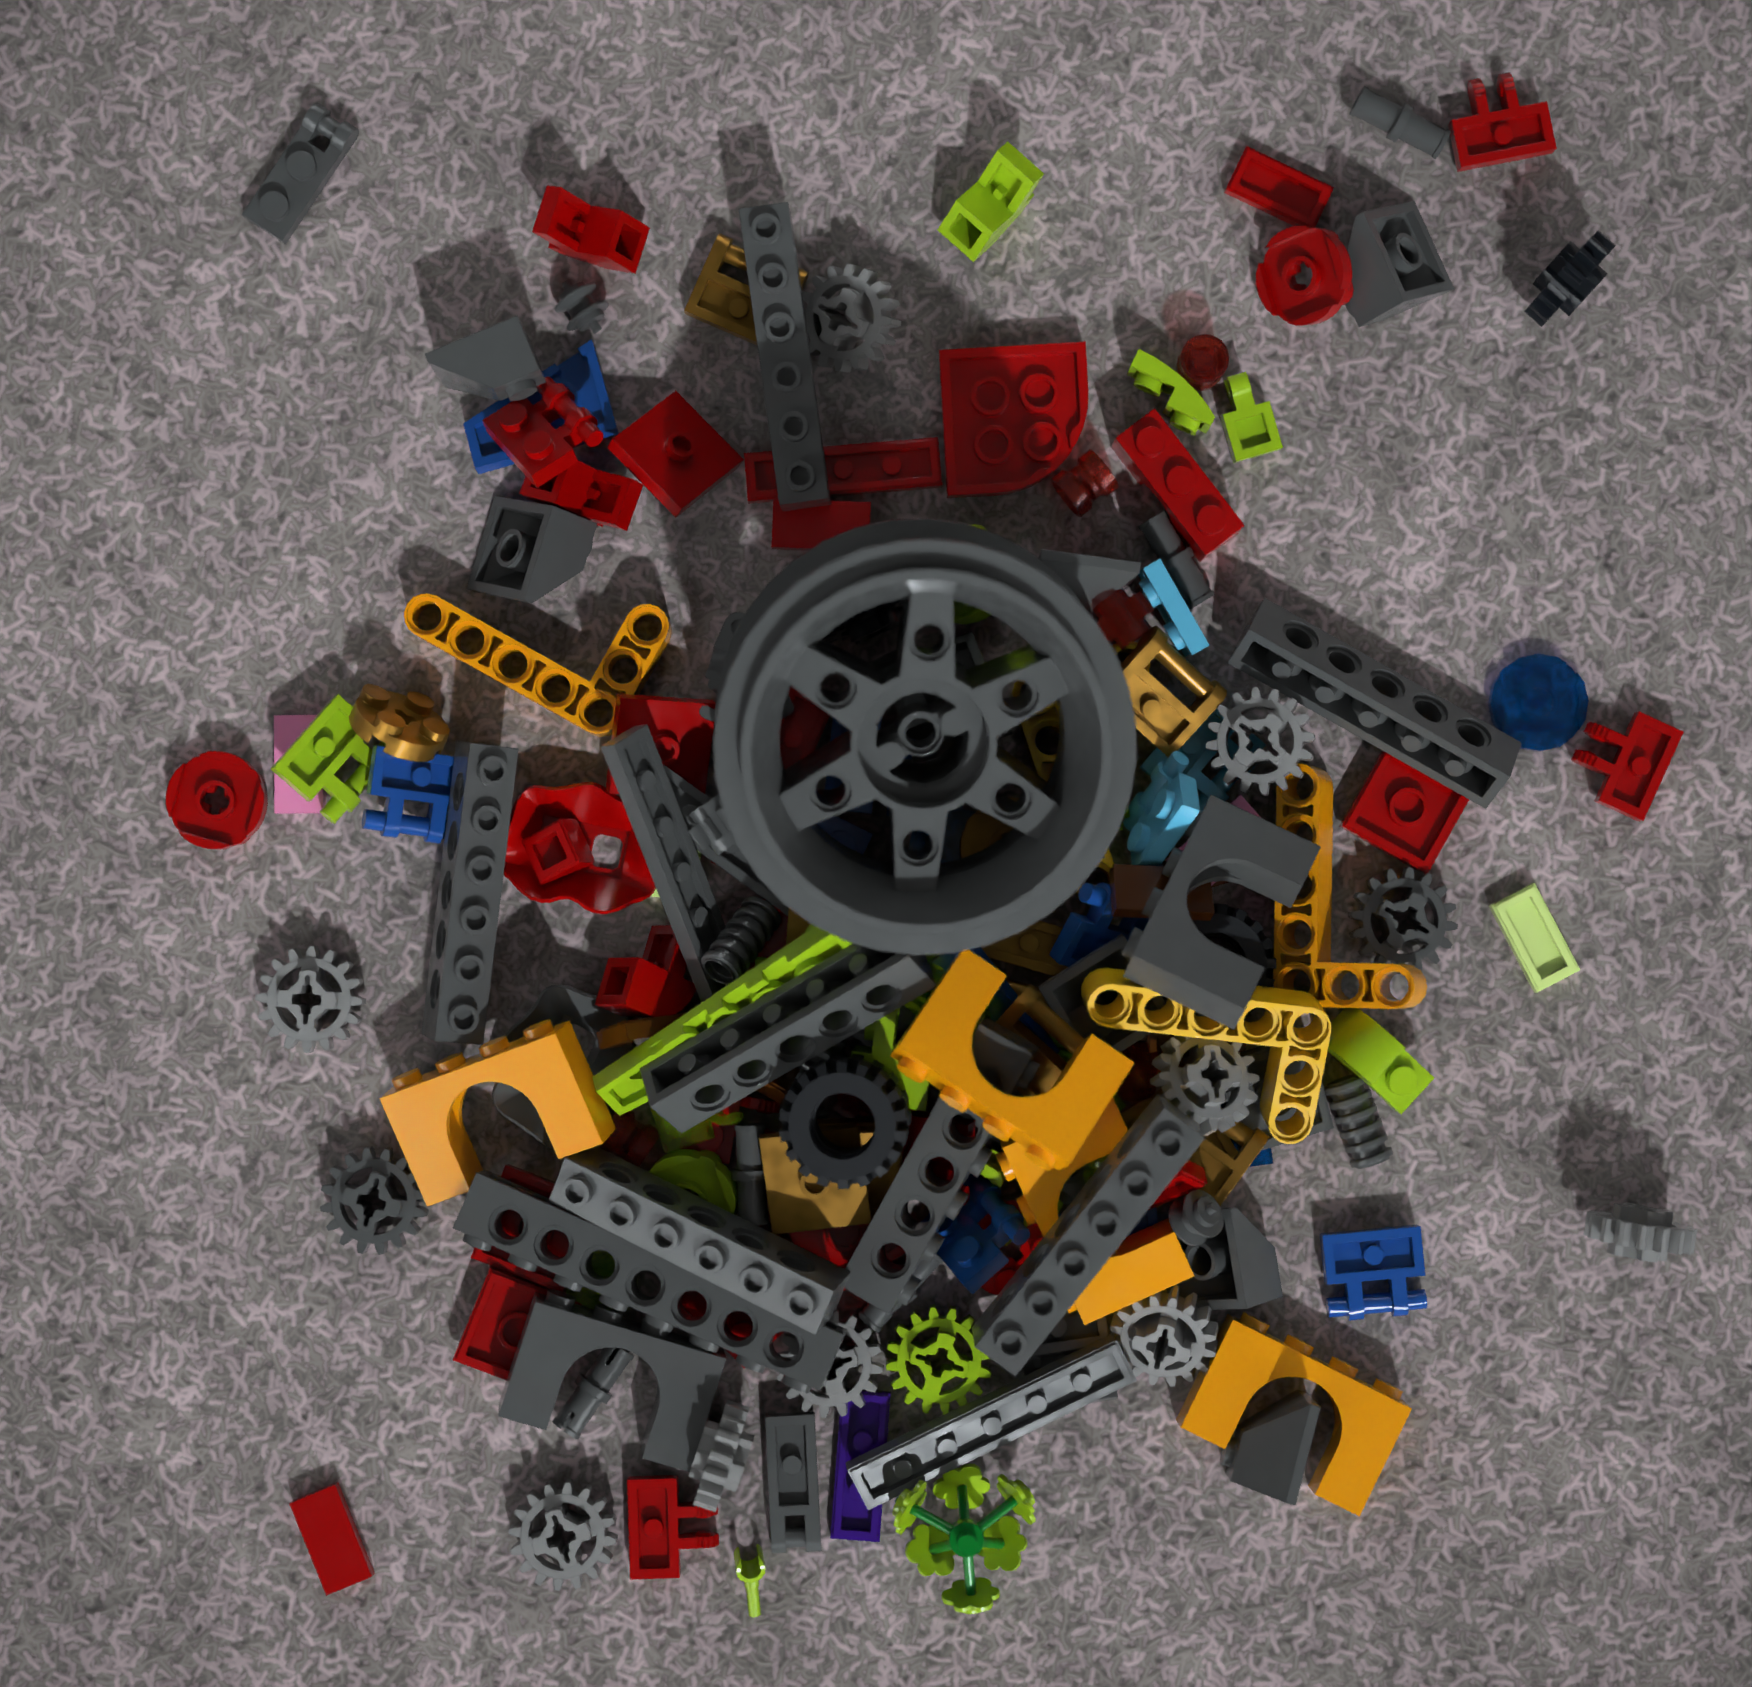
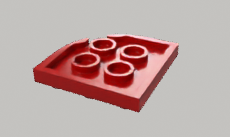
[939,341,1088,499]

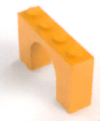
[890,949,1134,1171]
[379,1019,616,1206]
[996,1097,1194,1325]
[1176,1312,1412,1517]

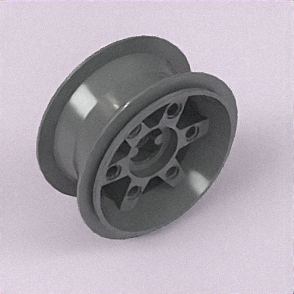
[714,518,1136,955]

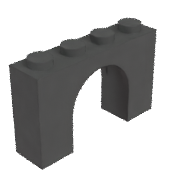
[1122,795,1321,1030]
[498,1289,727,1472]

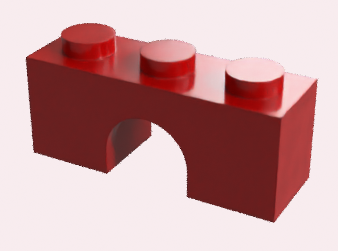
[1111,408,1245,563]

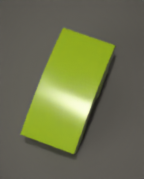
[1127,349,1215,435]

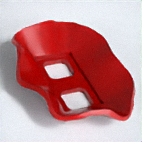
[504,782,656,914]

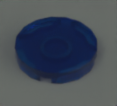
[1488,653,1589,752]

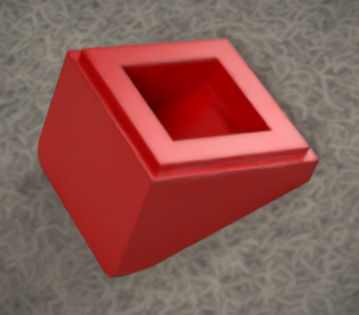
[521,818,595,884]

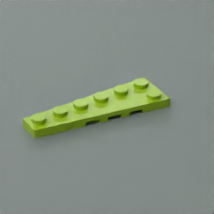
[592,924,853,1116]

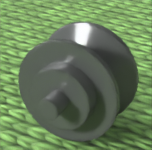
[555,279,609,334]
[1169,1190,1224,1246]

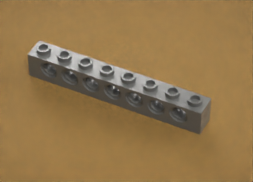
[453,1170,848,1393]

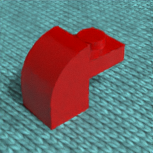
[532,185,650,274]
[519,460,643,531]
[595,925,696,1017]

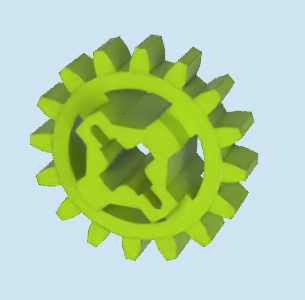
[886,1304,992,1415]

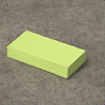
[1489,883,1580,993]

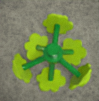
[892,1463,1036,1614]

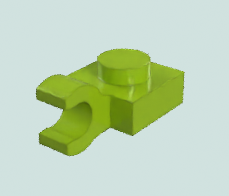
[1220,372,1283,463]

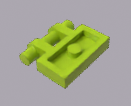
[271,694,386,824]

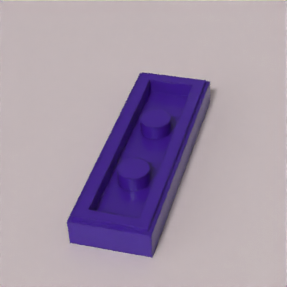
[830,1388,891,1542]

